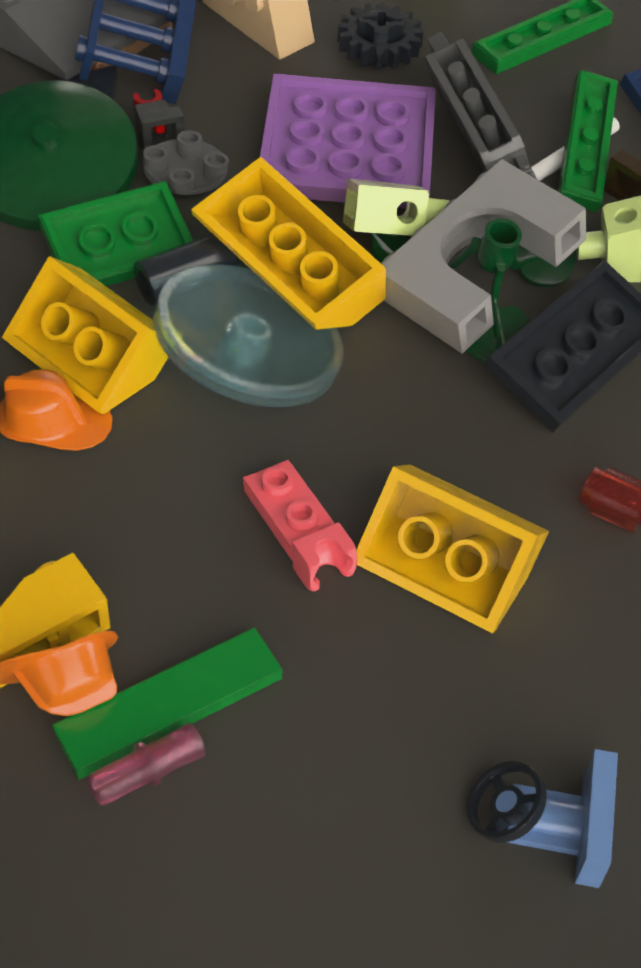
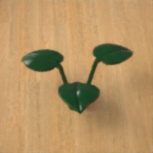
[371,218,576,363]

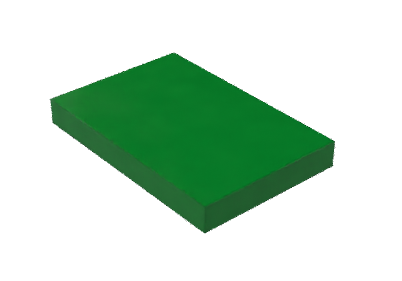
[38,181,193,286]

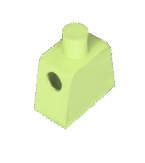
[343,178,450,236]
[576,196,641,282]

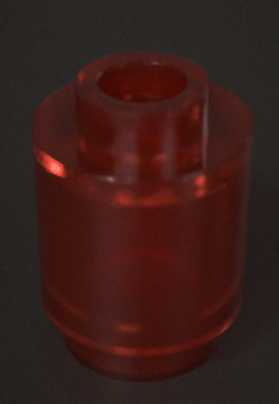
[579,466,641,533]

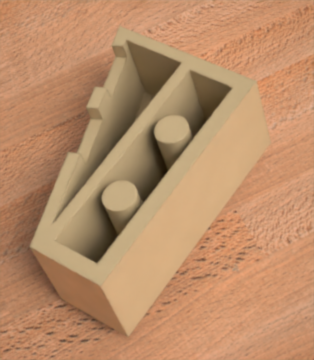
[201,0,315,60]

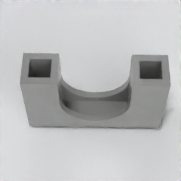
[381,159,586,354]

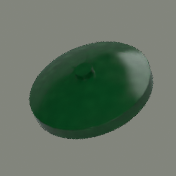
[0,81,138,231]

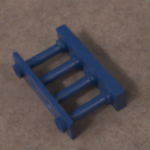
[75,0,196,104]

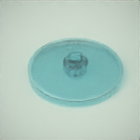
[153,265,344,407]

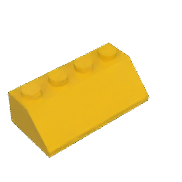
[191,157,386,330]

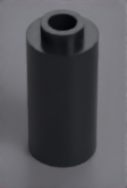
[134,234,240,306]

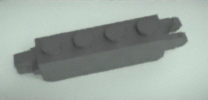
[425,32,536,179]

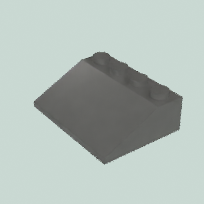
[0,0,169,80]

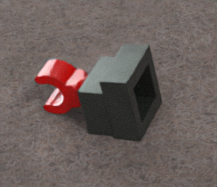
[133,89,184,151]

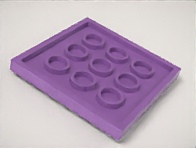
[260,74,436,209]

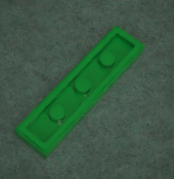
[471,0,614,75]
[558,69,618,213]
[52,627,283,780]

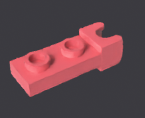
[243,460,357,592]

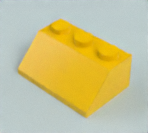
[1,256,179,414]
[356,464,549,633]

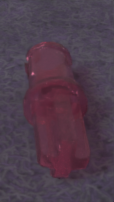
[88,723,205,805]

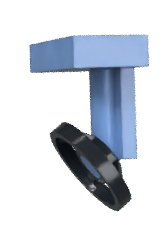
[467,749,618,888]

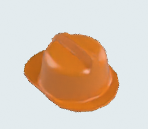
[0,369,113,451]
[0,631,118,716]

